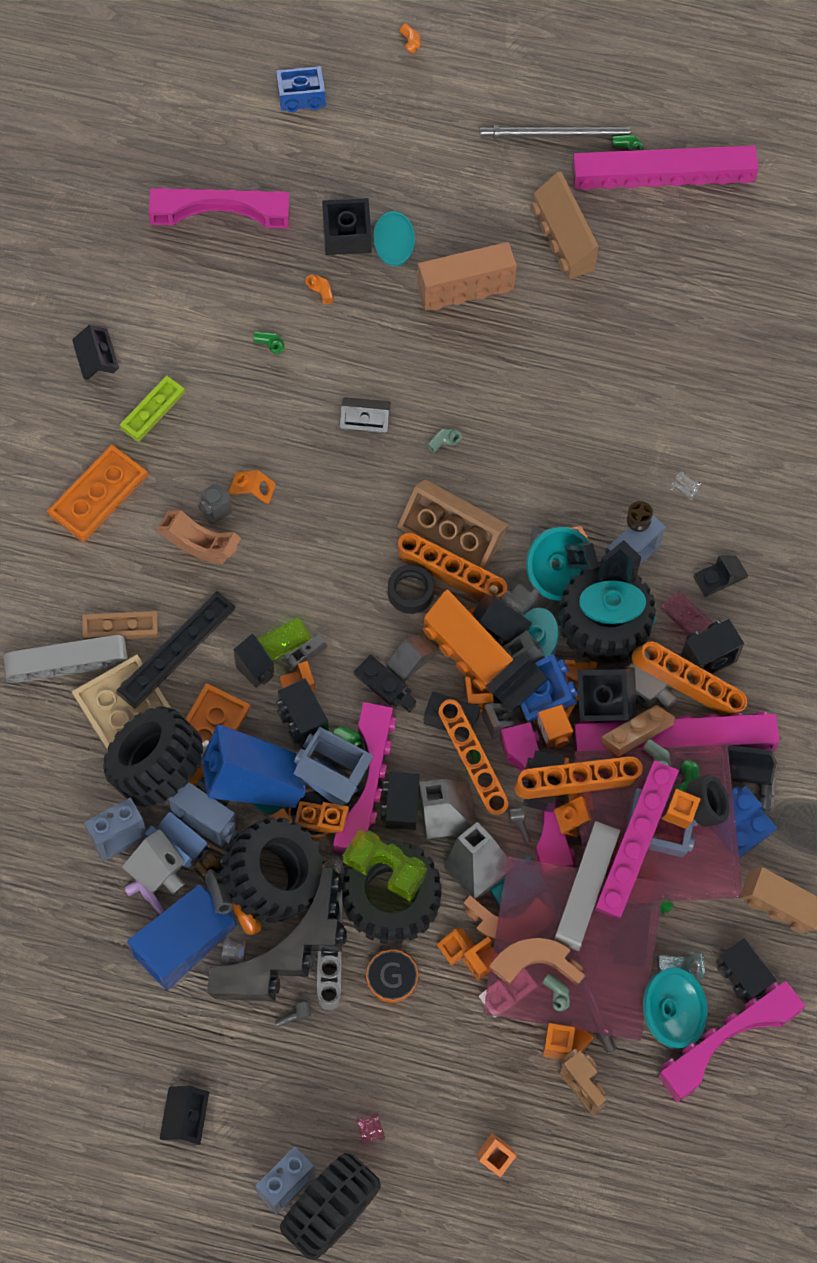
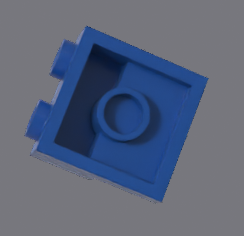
[276,66,326,113]
[521,654,579,722]
[709,786,777,860]

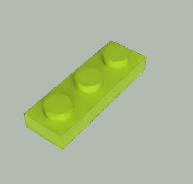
[120,375,185,443]

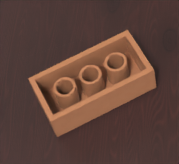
[417,242,517,311]

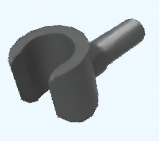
[509,808,530,843]
[275,1002,311,1027]

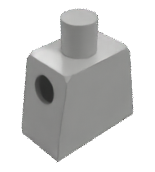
[628,651,678,708]
[122,829,185,895]

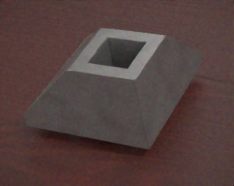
[419,779,476,840]
[444,822,515,901]

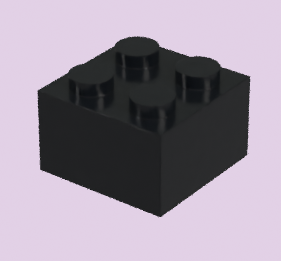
[322,198,372,255]
[681,619,745,674]
[578,667,637,721]
[276,678,329,750]

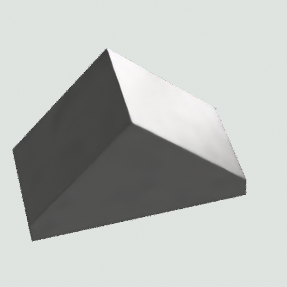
[386,633,440,682]
[483,703,527,740]

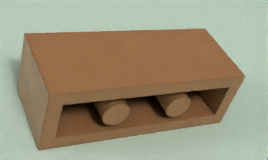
[740,867,817,934]

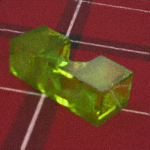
[343,829,427,902]

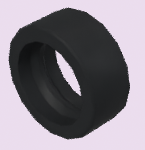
[388,564,434,614]
[686,775,730,827]

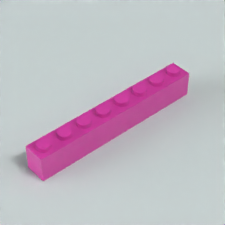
[572,146,759,190]
[573,712,780,761]

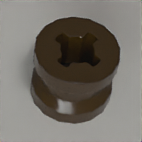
[627,501,653,532]
[190,849,223,881]

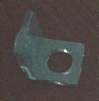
[657,952,705,981]

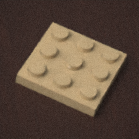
[72,655,170,751]

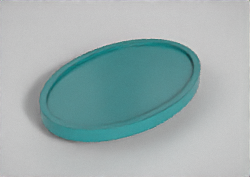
[373,211,415,267]
[579,581,646,624]
[523,608,559,661]

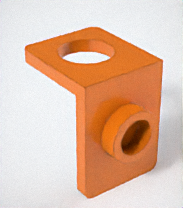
[229,470,276,504]
[554,797,591,837]

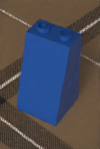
[201,725,305,808]
[127,884,236,991]

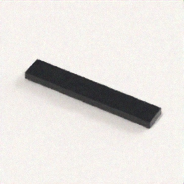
[116,591,235,709]

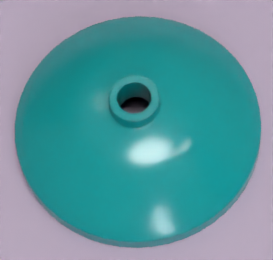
[526,527,592,601]
[643,968,708,1048]

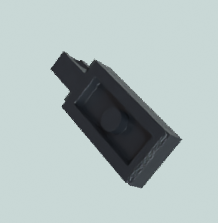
[354,654,417,713]

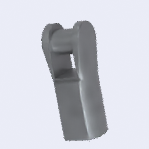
[282,634,327,673]
[205,869,233,914]

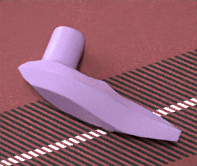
[124,879,164,914]

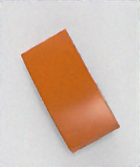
[295,801,349,833]

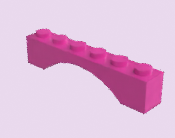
[149,187,290,228]
[333,702,397,857]
[500,722,576,878]
[594,760,679,919]
[658,981,806,1103]

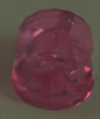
[356,1113,385,1145]

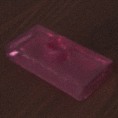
[661,591,713,635]

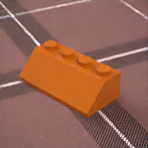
[423,590,514,693]

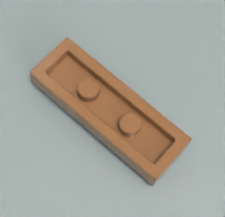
[82,611,158,640]
[601,705,675,757]

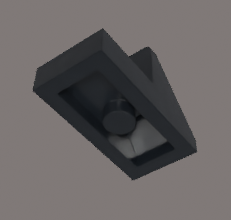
[693,555,748,597]

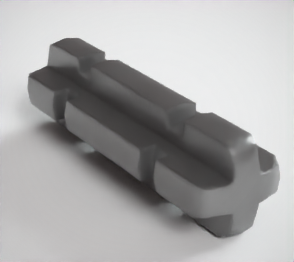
[760,765,777,812]

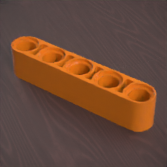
[398,533,507,603]
[631,641,747,716]
[439,699,508,815]
[514,757,643,799]

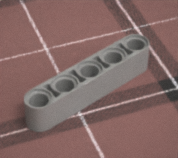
[3,635,128,683]
[554,821,620,951]
[317,890,343,1010]

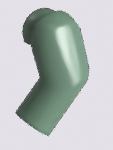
[426,429,462,453]
[642,739,671,767]
[542,972,570,1012]

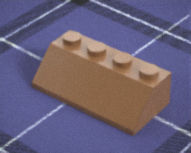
[531,172,599,279]
[397,479,509,569]

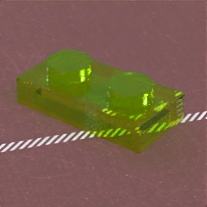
[257,617,311,660]

